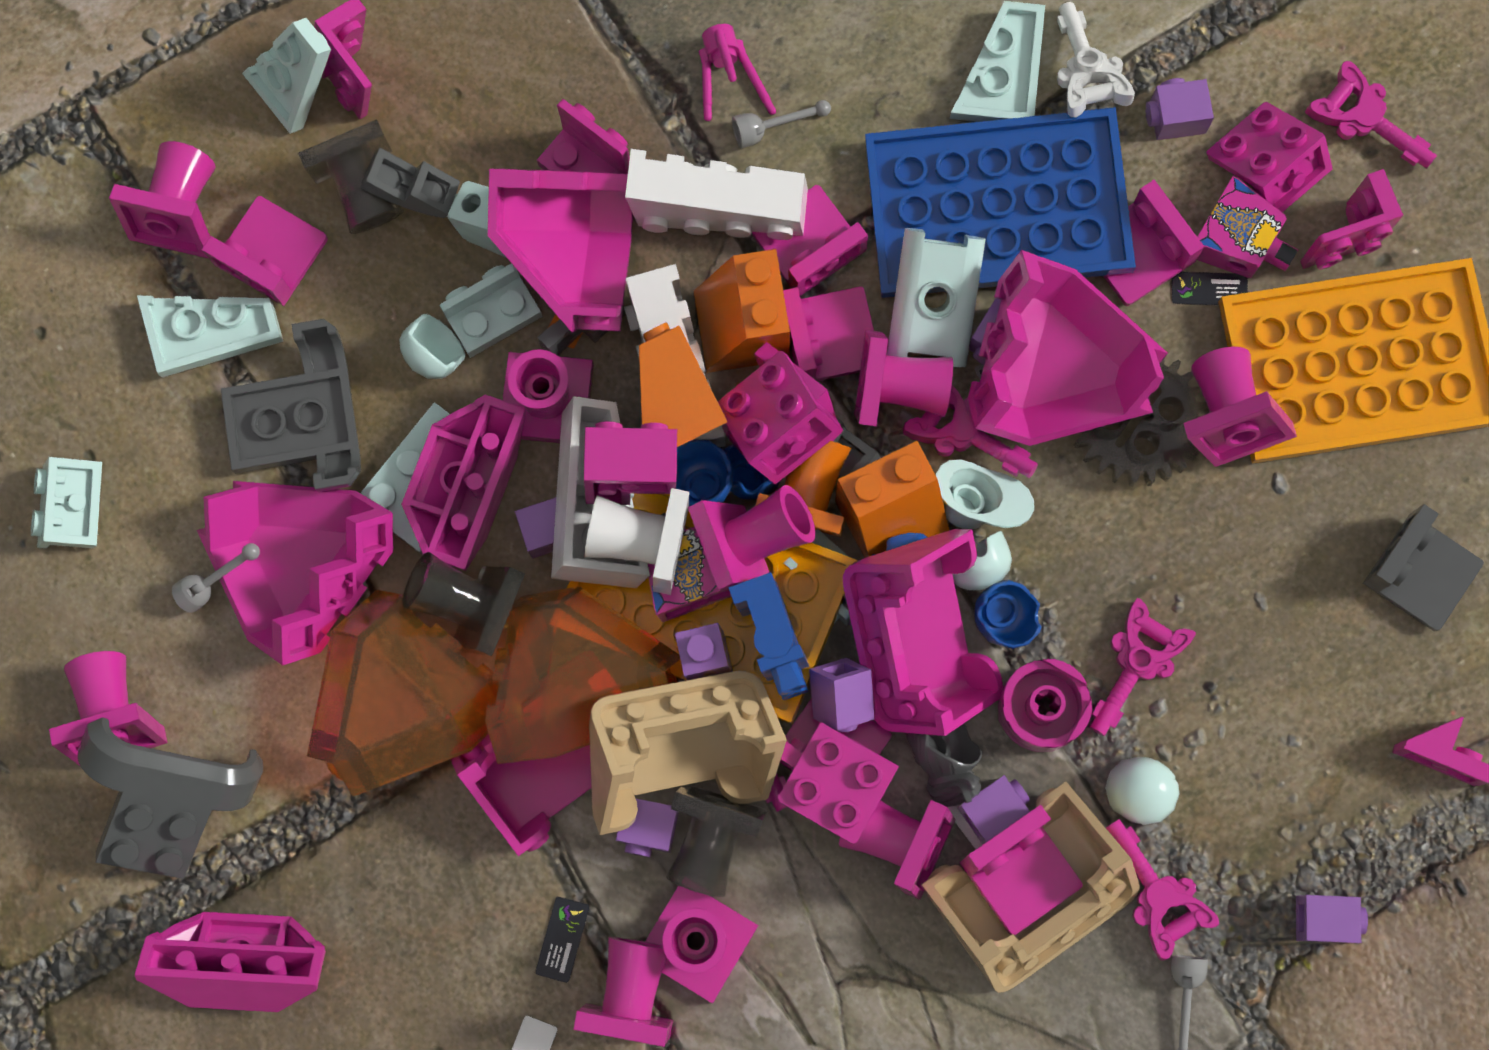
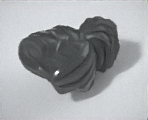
[907,724,982,807]

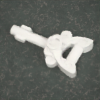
[1057,2,1135,118]

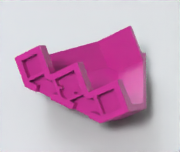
[487,168,633,332]
[968,250,1168,446]
[197,481,393,666]

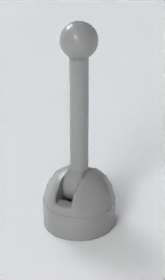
[732,100,831,149]
[172,543,260,613]
[1171,955,1208,1050]

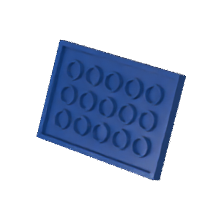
[865,107,1136,298]

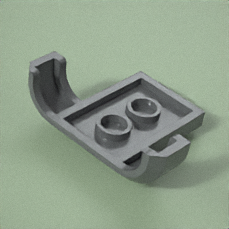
[221,319,361,492]
[77,717,263,879]

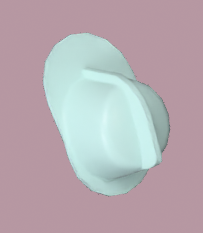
[935,459,1034,529]

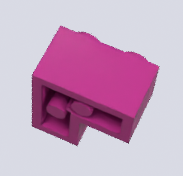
[584,421,677,505]

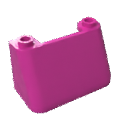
[843,529,1004,736]
[449,652,622,856]

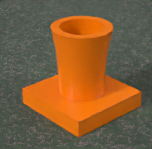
[755,441,851,538]

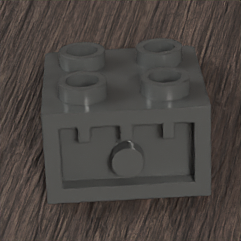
[1363,504,1484,631]

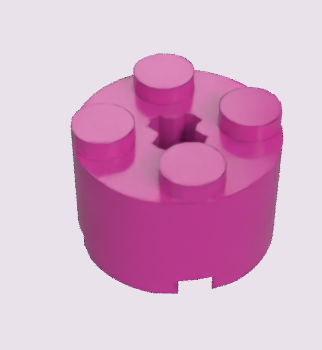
[998,659,1092,752]

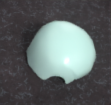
[399,314,465,379]
[953,531,1012,590]
[1105,757,1180,825]

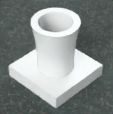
[585,488,689,595]

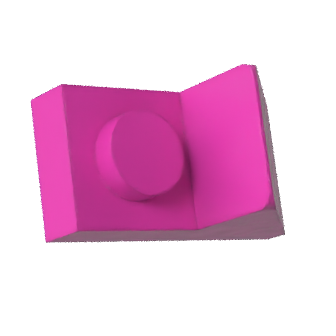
[1392,717,1489,787]

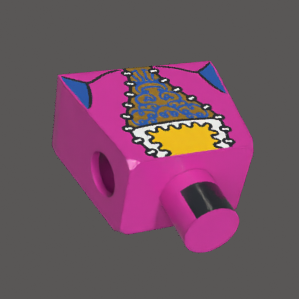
[1197,176,1298,278]
[647,513,731,622]

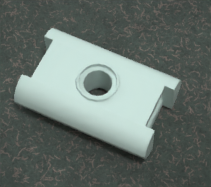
[887,228,986,367]

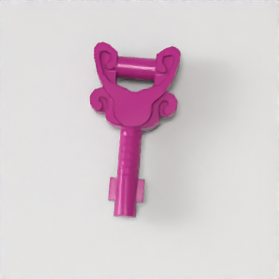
[1305,61,1437,169]
[903,385,1038,478]
[1090,598,1196,736]
[1105,819,1219,961]

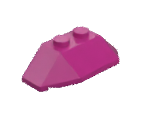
[401,394,527,571]
[135,912,326,1012]

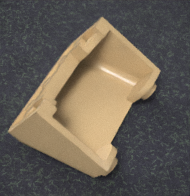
[589,671,787,835]
[922,782,1140,993]

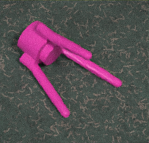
[699,24,776,121]

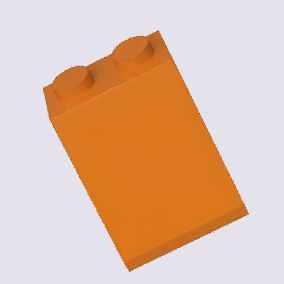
[694,249,790,373]
[639,322,727,447]
[835,441,949,558]

